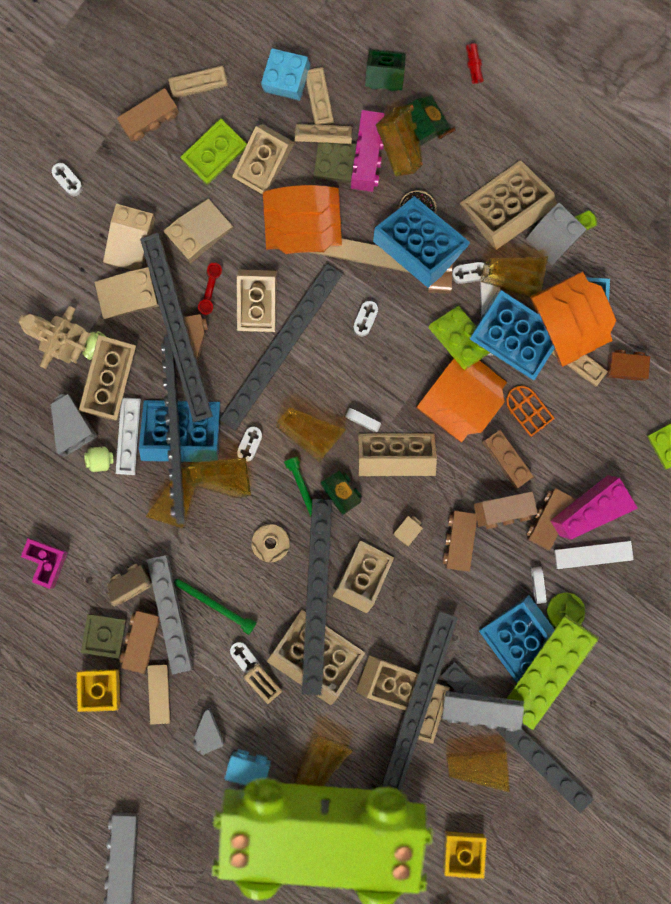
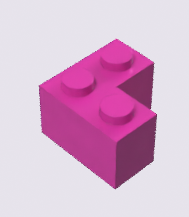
[21,539,68,589]

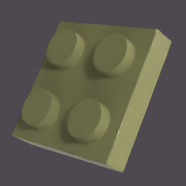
[314,142,356,183]
[81,614,126,659]

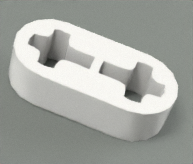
[52,163,82,196]
[452,262,488,284]
[353,301,378,337]
[345,408,381,433]
[237,427,262,462]
[531,566,546,604]
[230,642,260,673]

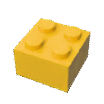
[77,669,120,712]
[443,831,486,879]

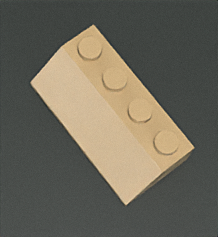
[79,335,136,421]
[358,433,437,476]

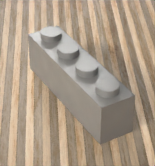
[443,691,524,731]

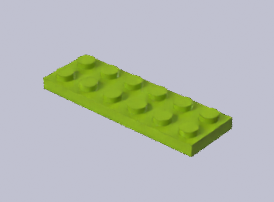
[507,615,599,730]

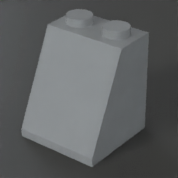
[525,203,587,265]
[51,394,98,457]

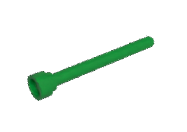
[284,456,312,517]
[174,579,257,635]

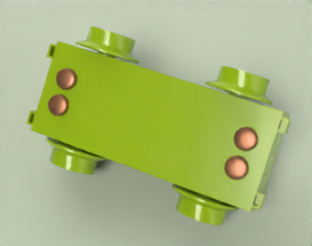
[212,778,432,904]

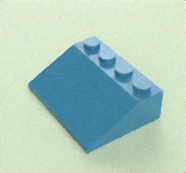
[373,196,470,288]
[470,290,555,381]
[139,400,220,462]
[479,595,555,683]

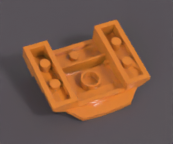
[263,185,342,254]
[530,272,616,367]
[416,359,507,443]

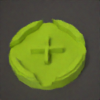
[546,592,585,628]

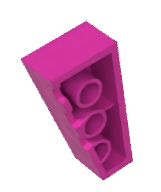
[351,110,387,192]
[551,475,638,540]

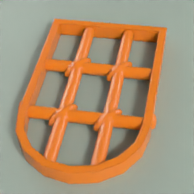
[506,386,555,437]

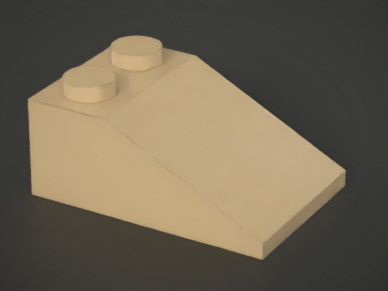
[232,124,295,194]
[164,199,233,264]
[103,204,156,271]
[95,267,159,319]
[237,270,277,332]
[333,541,394,613]
[107,563,152,606]
[356,655,418,710]

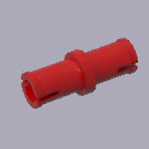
[465,43,484,84]

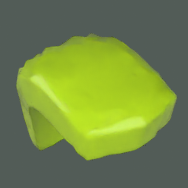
[575,211,597,231]

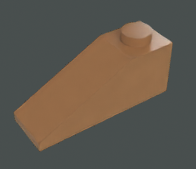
[184,314,208,363]

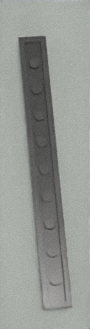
[140,233,213,422]
[220,264,343,431]
[161,335,185,524]
[301,499,332,696]
[380,611,458,792]
[441,662,594,814]

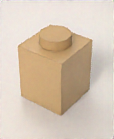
[393,516,423,546]

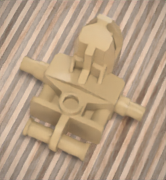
[18,306,91,369]

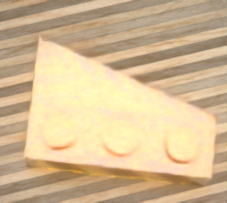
[480,256,548,296]
[276,407,346,463]
[145,467,202,529]
[446,749,510,792]

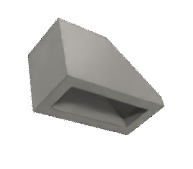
[193,708,225,755]

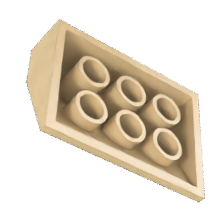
[460,160,557,250]
[267,610,365,705]

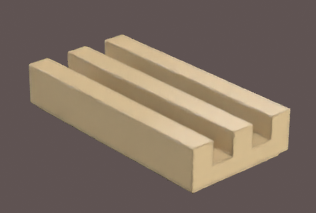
[242,663,282,704]

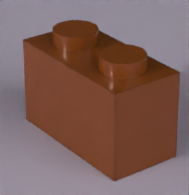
[607,350,651,381]

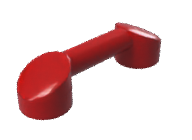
[198,263,222,315]

